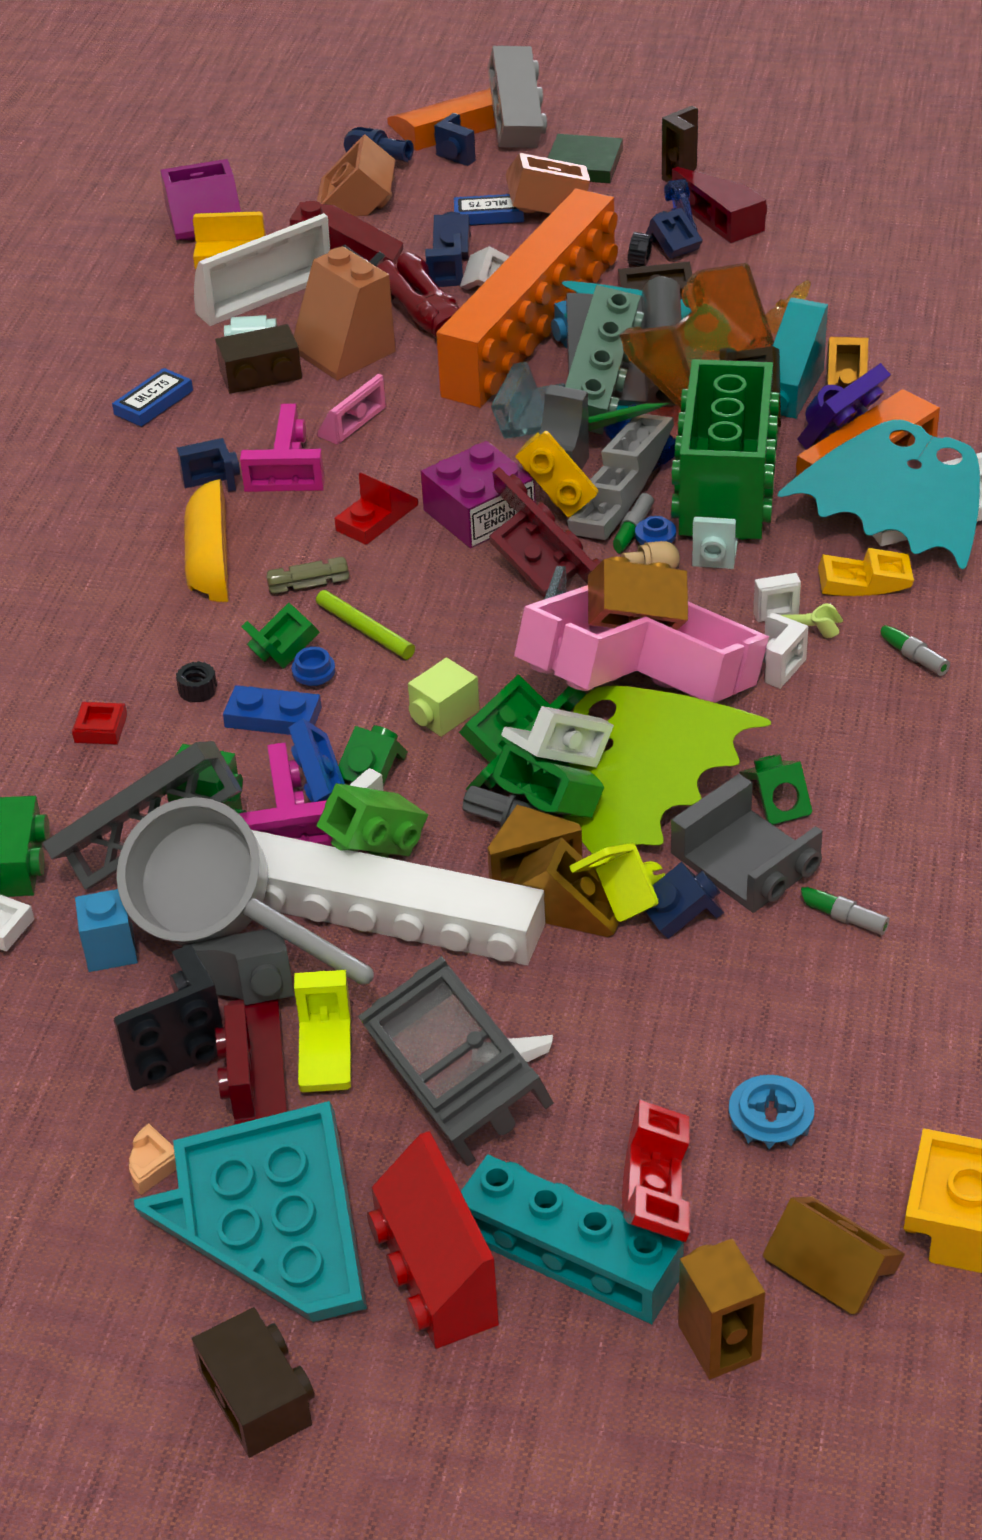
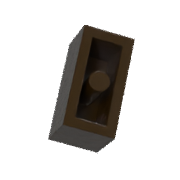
[215,324,302,394]
[191,1307,315,1458]

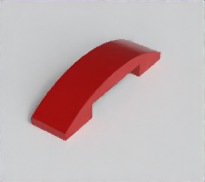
[622,1099,690,1243]

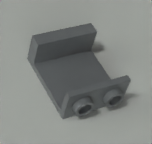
[671,774,823,913]

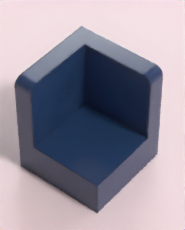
[425,233,463,287]

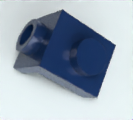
[434,113,476,166]
[433,212,471,259]
[177,438,240,492]
[646,862,725,939]

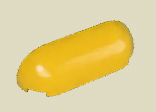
[184,479,228,602]

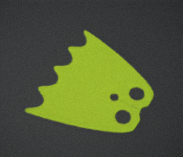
[562,686,771,854]

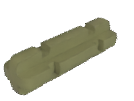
[266,557,349,595]

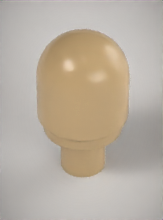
[621,541,680,569]

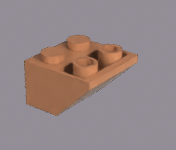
[506,153,590,214]

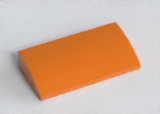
[387,88,496,151]

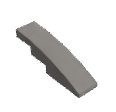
[567,414,674,540]

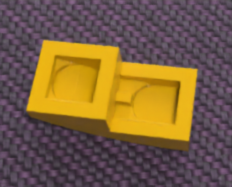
[818,548,914,596]

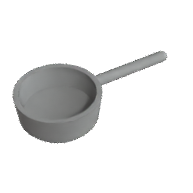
[117,797,374,985]

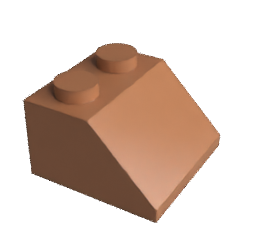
[317,134,395,216]

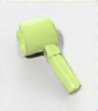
[781,603,843,638]

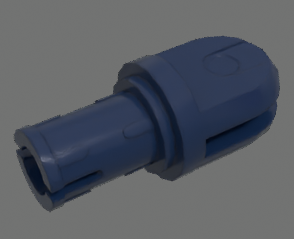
[344,127,414,162]

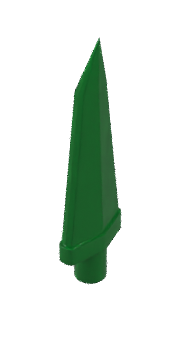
[588,403,670,431]

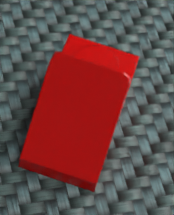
[334,472,418,545]

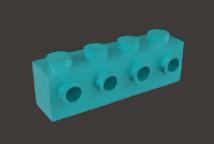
[461,1154,684,1325]

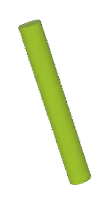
[316,590,415,660]

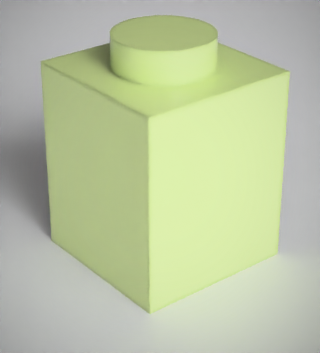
[408,657,480,737]

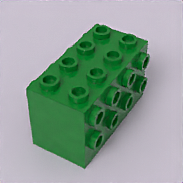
[671,359,780,540]

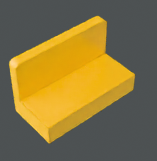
[193,211,266,269]

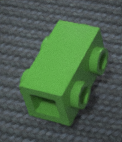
[317,783,429,858]

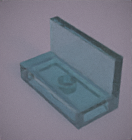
[491,362,565,439]

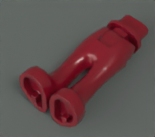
[377,253,459,339]

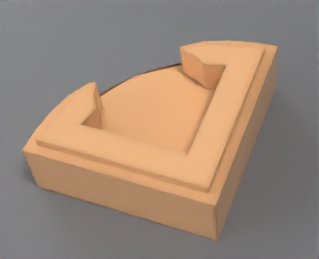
[129,1123,176,1195]

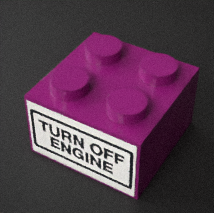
[421,441,536,549]

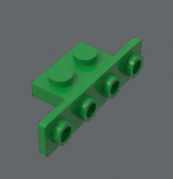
[459,674,587,790]

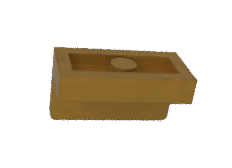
[763,1196,905,1314]

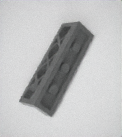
[43,741,243,890]

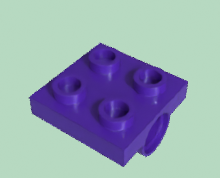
[797,363,891,450]

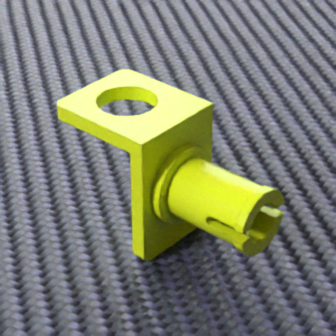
[569,843,665,922]

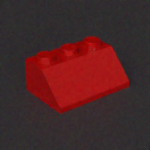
[367,1131,499,1349]

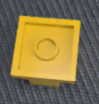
[904,1128,982,1273]

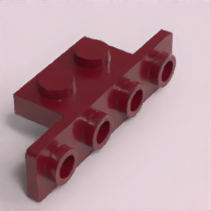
[489,467,601,599]
[215,999,287,1125]

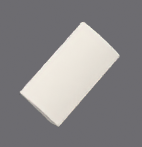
[194,213,330,326]

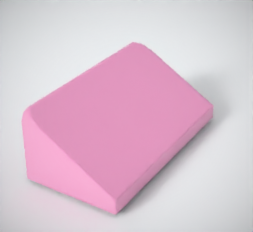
[317,374,386,445]

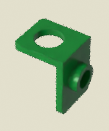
[739,754,812,825]

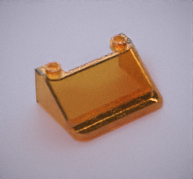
[620,263,774,409]

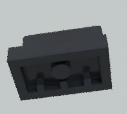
[113,944,223,1091]

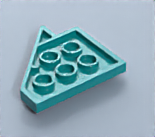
[134,1101,367,1322]

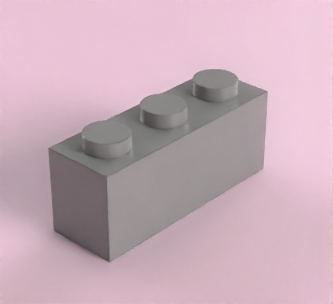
[487,46,547,148]

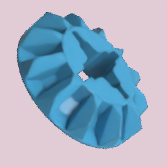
[728,1075,815,1150]

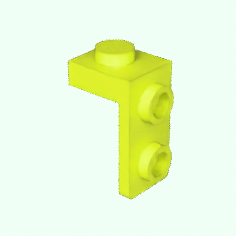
[294,970,351,1092]

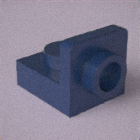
[646,208,703,259]

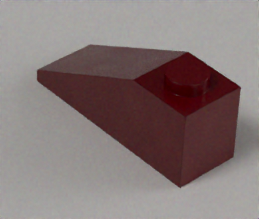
[672,167,767,243]
[289,201,404,265]

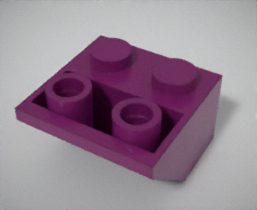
[160,159,241,240]

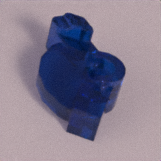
[664,179,697,231]

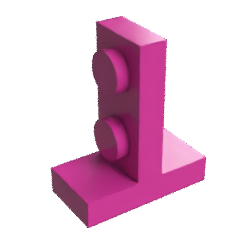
[240,403,325,492]
[239,742,334,847]

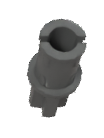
[462,786,557,827]

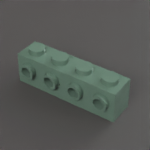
[565,285,644,435]

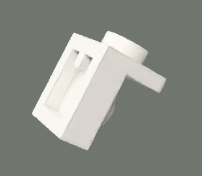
[763,612,808,689]

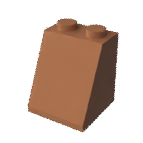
[294,246,395,381]

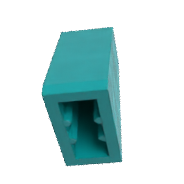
[773,297,828,419]

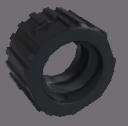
[627,232,653,266]
[176,661,217,702]

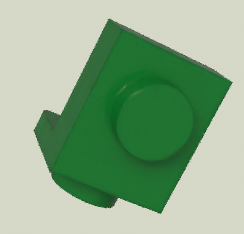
[241,603,320,669]
[338,725,408,785]

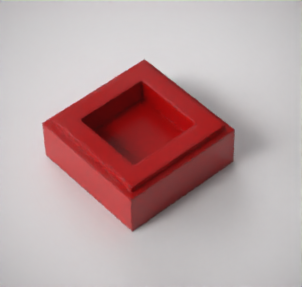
[72,702,127,745]

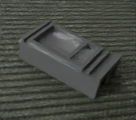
[358,956,554,1166]

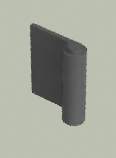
[566,276,686,407]

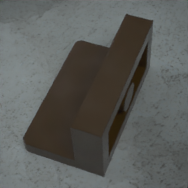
[662,106,698,185]

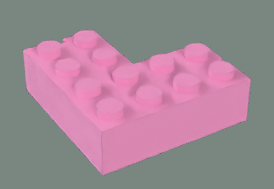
[514,585,769,703]

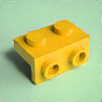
[515,431,599,518]

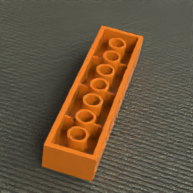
[436,188,618,408]

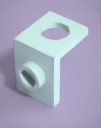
[692,517,738,569]

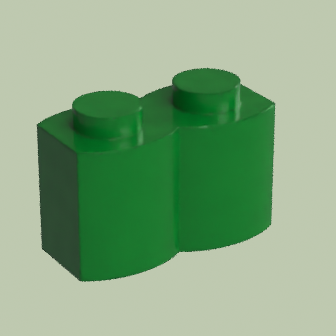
[493,744,604,818]

